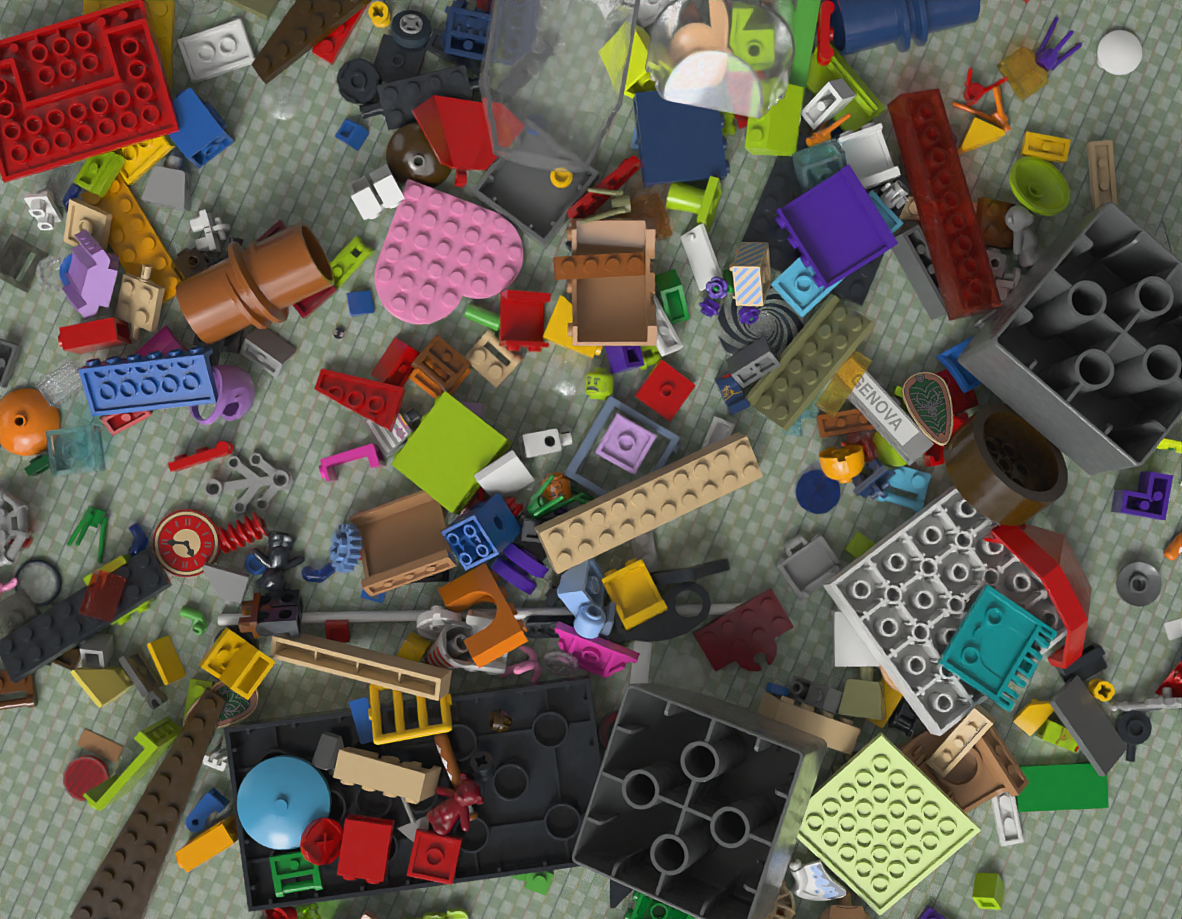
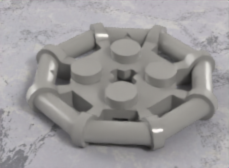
[0,488,30,566]

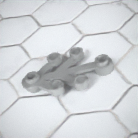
[204,453,293,514]

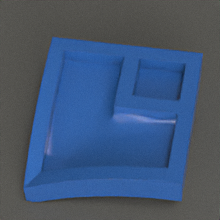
[936,333,982,393]

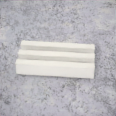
[202,747,229,771]

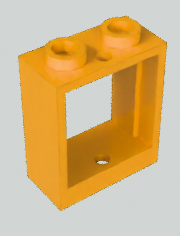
[175,813,239,873]

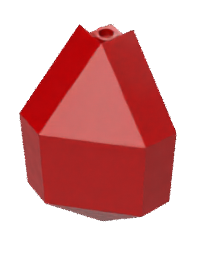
[983,523,1092,669]

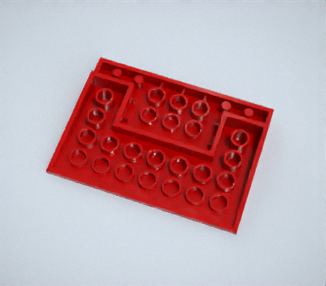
[0,0,180,183]

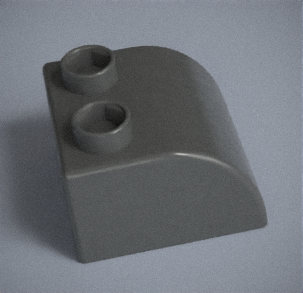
[572,683,827,919]

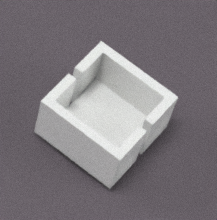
[347,164,405,220]

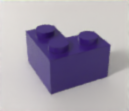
[1111,471,1173,520]

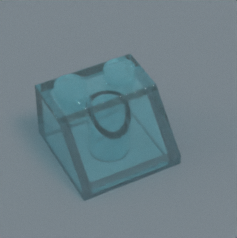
[792,138,847,194]
[46,425,106,477]

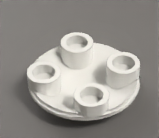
[1097,30,1142,75]

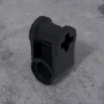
[888,696,919,737]

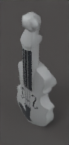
[1109,687,1182,711]

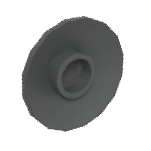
[1116,562,1162,607]

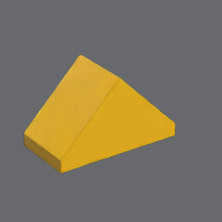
[956,117,1006,155]

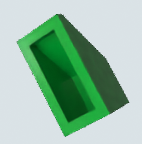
[655,269,690,325]

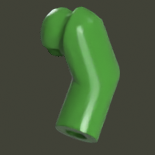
[180,605,208,635]

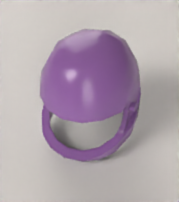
[190,365,255,425]

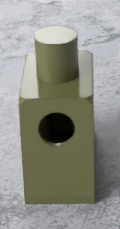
[838,666,886,720]

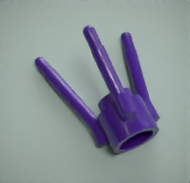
[1034,17,1082,72]

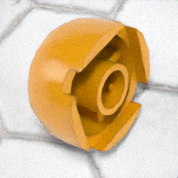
[819,444,865,483]

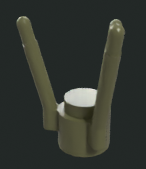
[580,188,631,224]

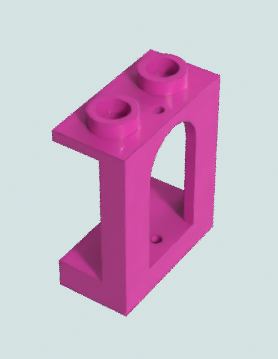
[319,443,386,482]

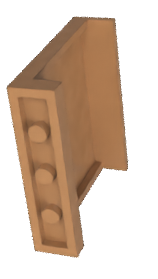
[349,489,456,597]

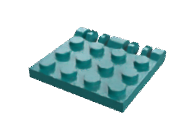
[937,585,1057,712]

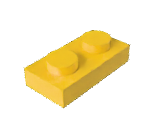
[1020,131,1071,164]

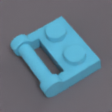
[876,465,931,513]

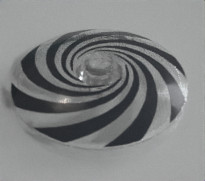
[716,282,806,357]

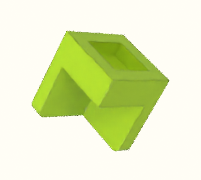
[972,873,1005,910]

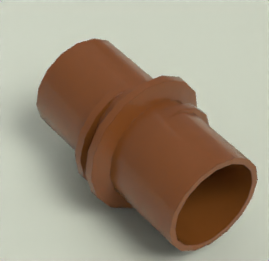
[176,221,335,344]

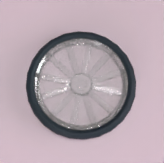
[14,559,62,607]

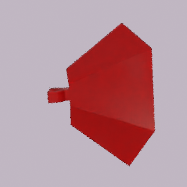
[412,95,525,187]

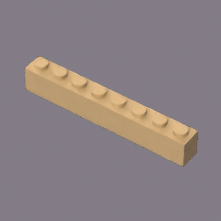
[270,633,452,701]

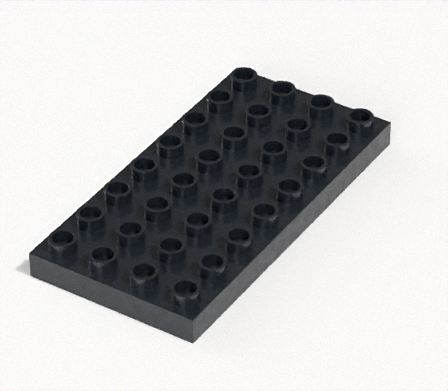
[224,675,602,912]

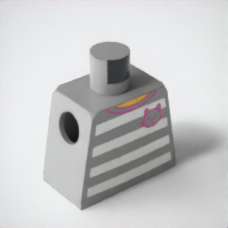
[362,407,420,458]

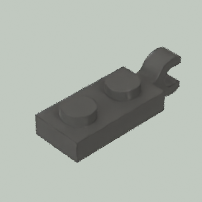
[118,648,168,710]

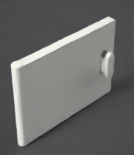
[680,224,723,291]

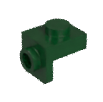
[24,454,67,476]

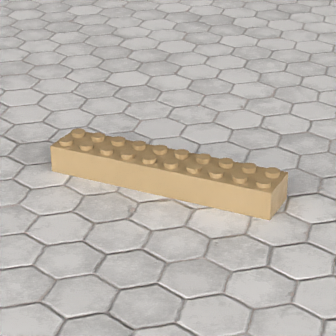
[534,432,763,574]

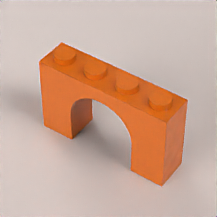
[437,563,528,668]

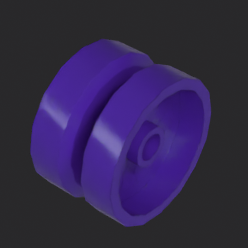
[491,541,549,595]

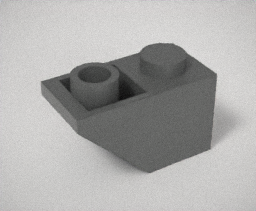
[787,675,843,714]

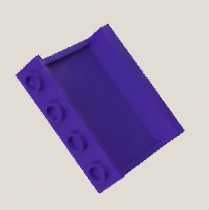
[775,164,898,290]

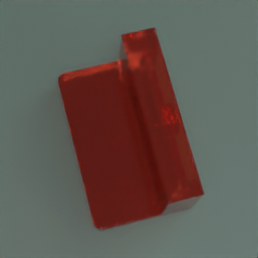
[78,570,126,622]

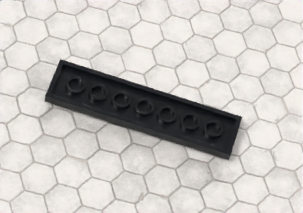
[0,546,172,683]

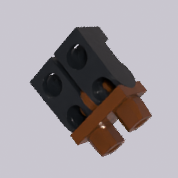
[238,589,304,639]

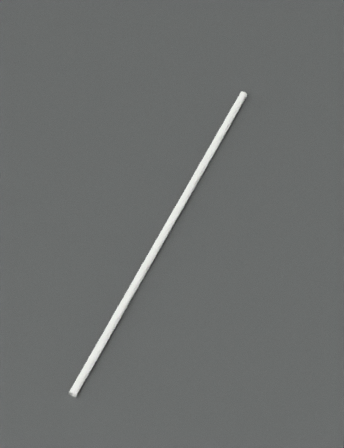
[218,603,742,625]

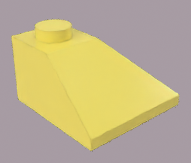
[70,666,134,708]

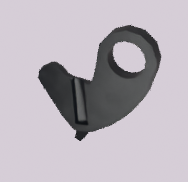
[609,581,711,643]

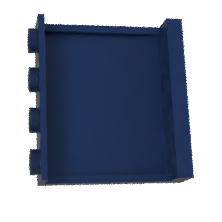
[633,85,730,188]

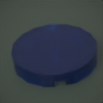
[795,469,841,514]

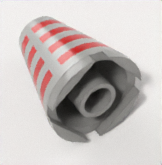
[423,621,474,669]

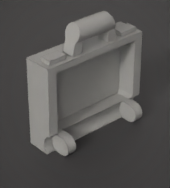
[775,534,844,601]

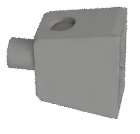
[141,156,191,212]

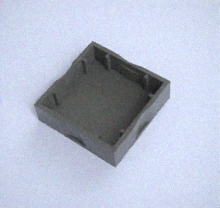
[472,119,599,249]

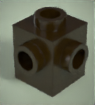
[171,247,209,280]

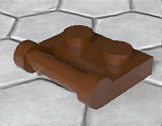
[411,334,472,393]
[0,670,38,710]

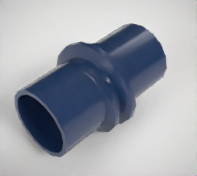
[826,0,980,56]

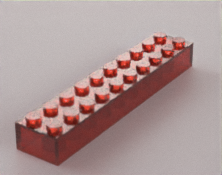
[887,88,1002,321]

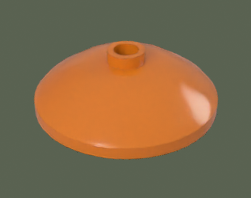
[0,388,61,456]

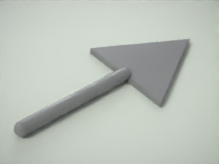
[397,796,429,842]

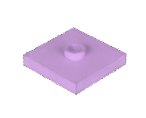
[595,413,657,475]

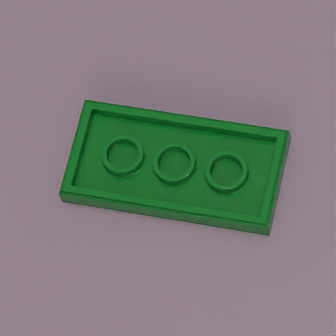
[1015,762,1109,812]

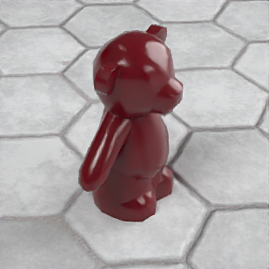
[425,773,484,835]

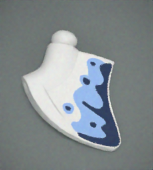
[789,859,846,901]

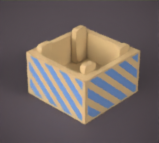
[729,242,772,306]

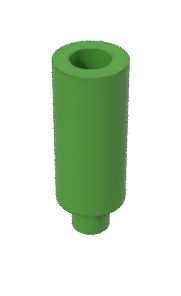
[464,302,500,331]

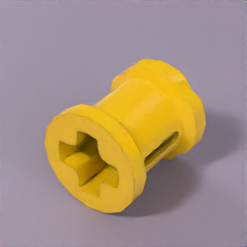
[368,1,391,28]
[1087,678,1115,701]

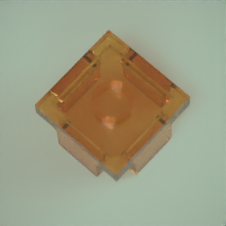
[617,193,673,242]

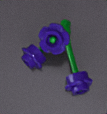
[699,269,760,325]

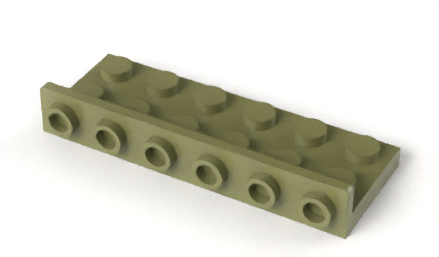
[745,294,875,432]

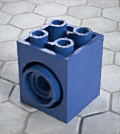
[169,87,235,169]
[441,493,521,571]

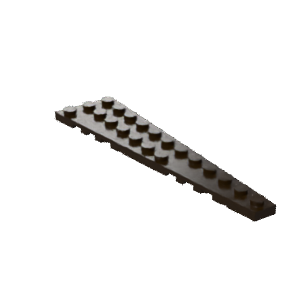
[70,687,228,919]

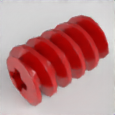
[217,512,269,554]

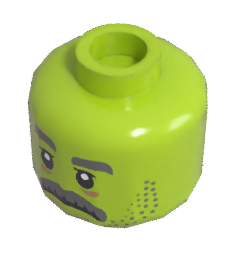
[584,367,614,400]

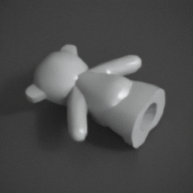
[1005,203,1045,267]

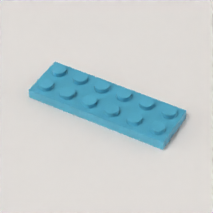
[770,190,903,318]

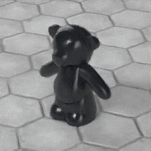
[252,531,305,592]

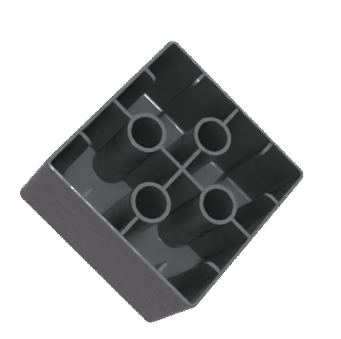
[958,201,1182,476]

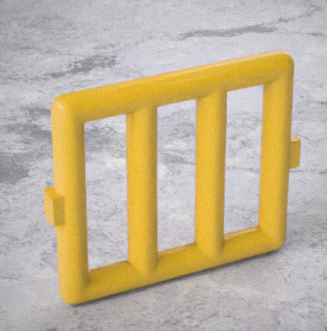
[368,684,452,745]

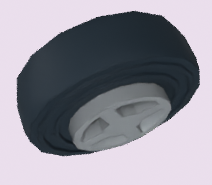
[391,10,431,48]

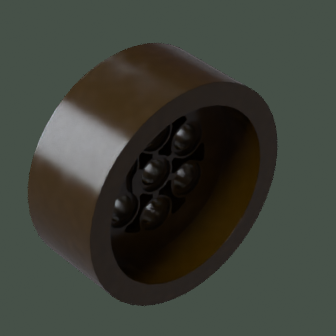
[944,402,1068,526]

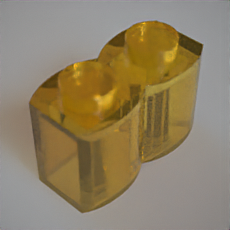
[997,46,1049,102]

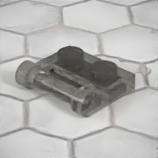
[0,233,50,293]

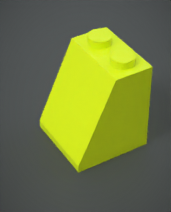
[599,22,679,98]

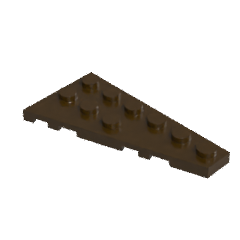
[251,0,372,84]

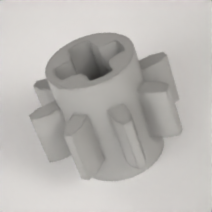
[880,180,909,209]

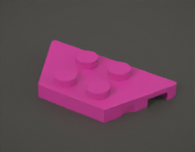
[555,621,640,678]

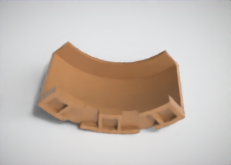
[567,218,657,346]

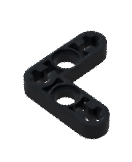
[649,558,730,585]

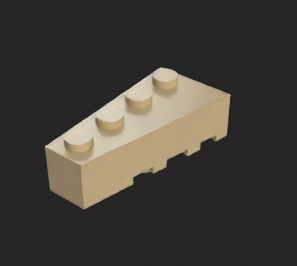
[757,692,861,755]
[333,747,441,804]

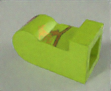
[1035,719,1080,753]

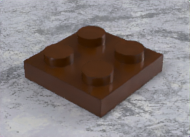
[973,197,1017,250]

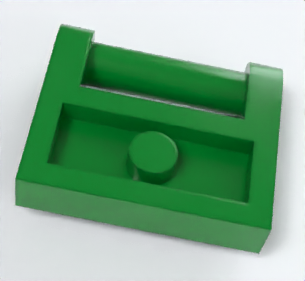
[269,850,324,897]

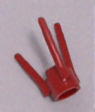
[963,68,1008,106]

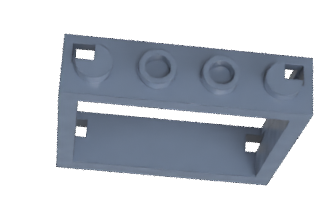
[564,396,681,496]

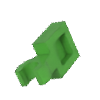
[513,871,554,896]

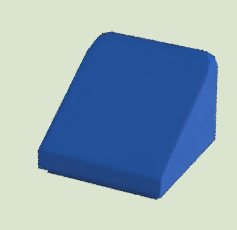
[334,118,369,151]
[346,290,375,317]

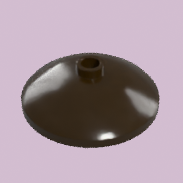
[386,122,452,188]

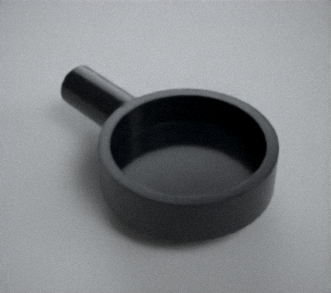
[1115,711,1152,762]

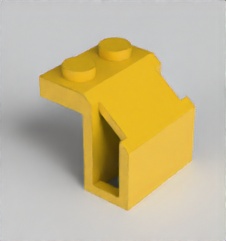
[198,627,275,700]

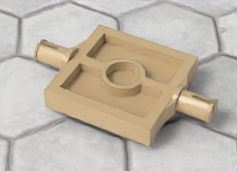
[115,264,165,340]

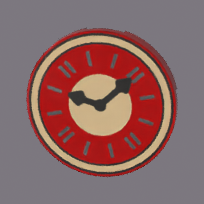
[153,509,221,577]

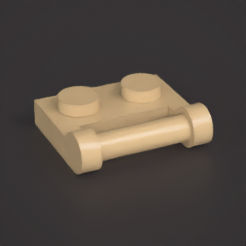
[464,328,524,388]

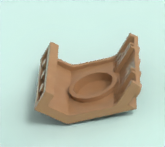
[898,713,1029,813]

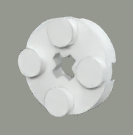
[416,606,462,639]

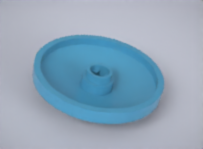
[237,755,331,850]

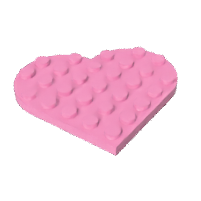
[374,179,523,325]

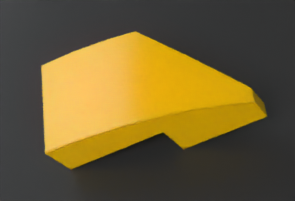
[1013,699,1054,736]

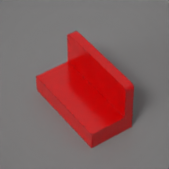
[371,337,420,387]

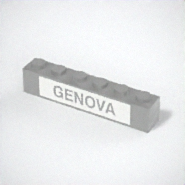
[831,352,934,466]

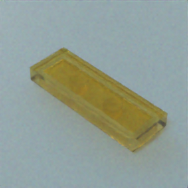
[815,350,872,418]

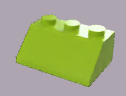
[745,80,805,156]

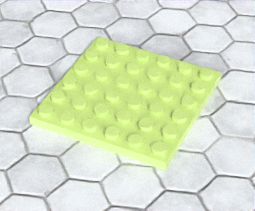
[797,732,981,915]

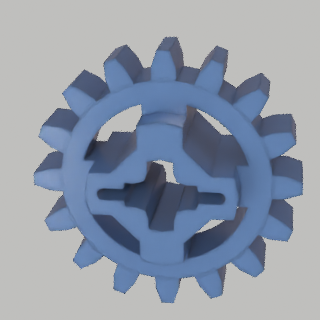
[329,523,362,573]

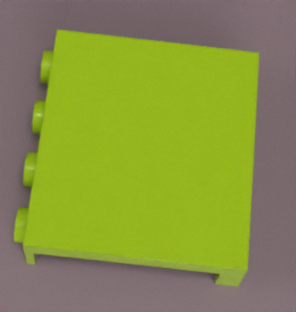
[391,391,513,515]
[83,716,182,812]

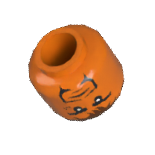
[541,472,572,505]

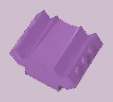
[61,229,119,320]

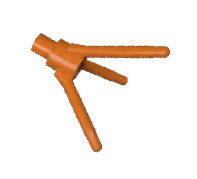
[952,85,1011,133]
[806,113,851,150]

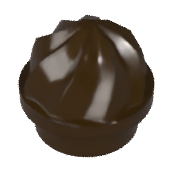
[489,709,512,732]

